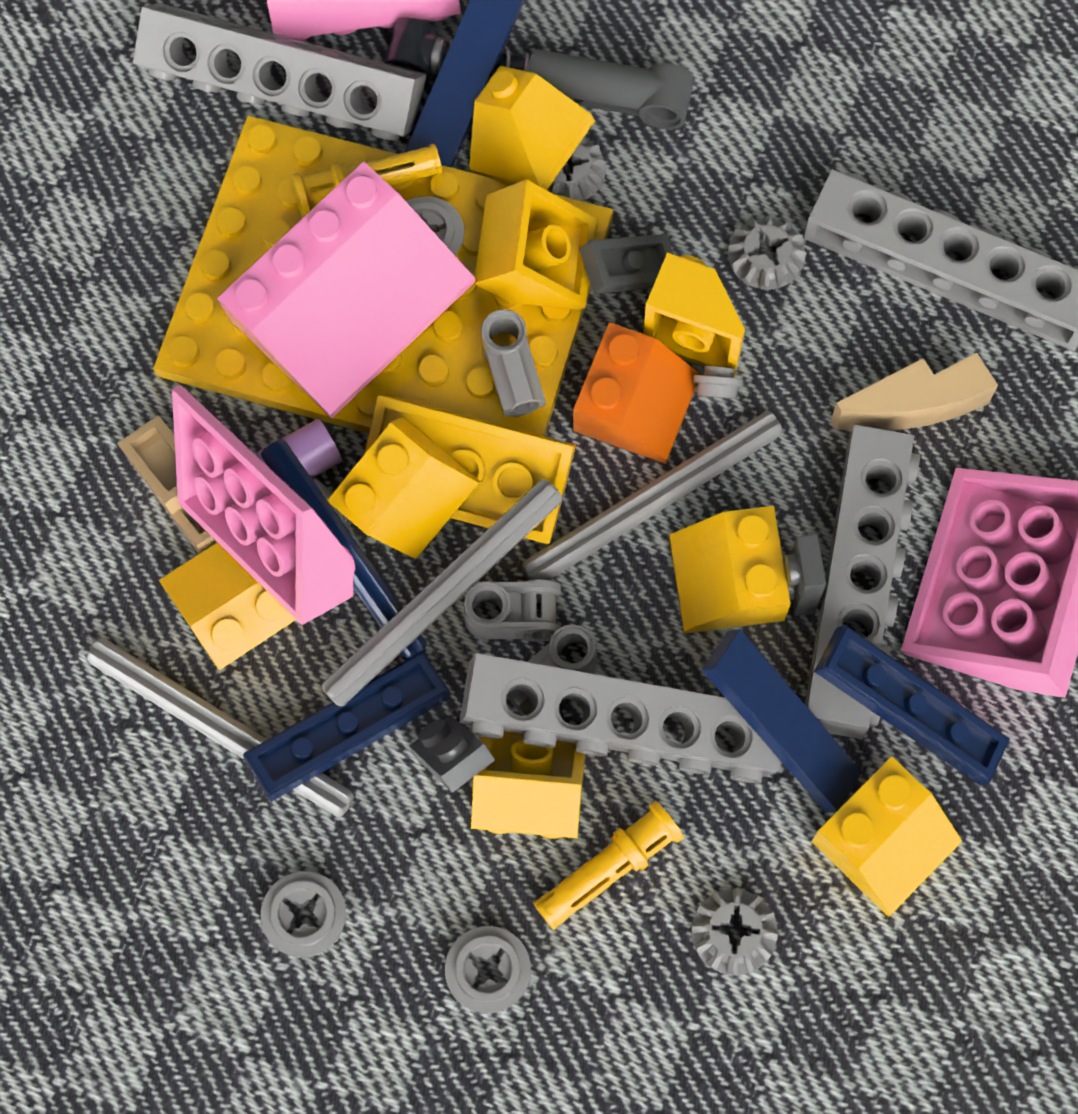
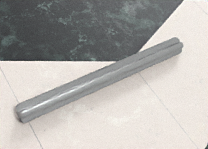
[522,411,782,580]
[321,479,563,707]
[86,638,354,817]

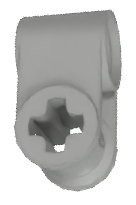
[464,579,561,642]

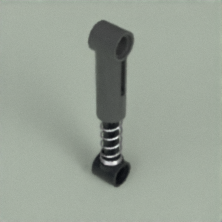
[384,18,694,130]

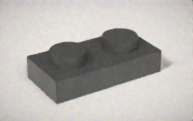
[579,234,673,294]
[785,534,826,616]
[409,715,495,793]

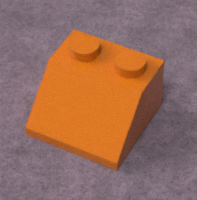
[573,322,700,464]

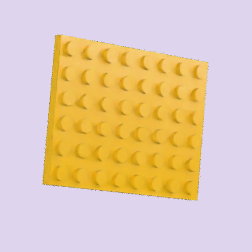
[153,116,613,436]

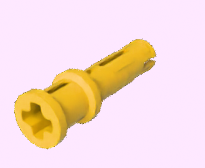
[291,144,442,217]
[533,801,684,930]

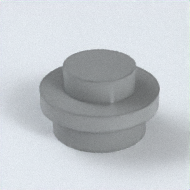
[693,366,743,399]

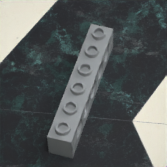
[133,3,426,141]
[804,169,1078,351]
[805,424,920,739]
[459,653,781,783]

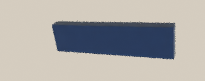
[405,0,525,168]
[814,625,1010,785]
[702,629,862,812]
[243,651,450,802]

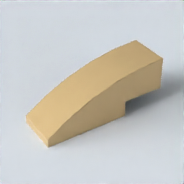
[831,353,998,431]
[117,415,217,553]

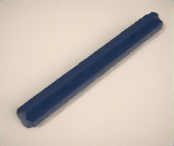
[261,439,427,660]

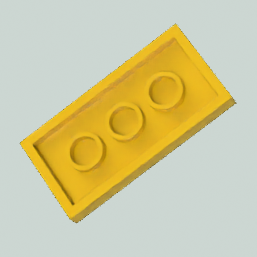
[364,393,576,545]

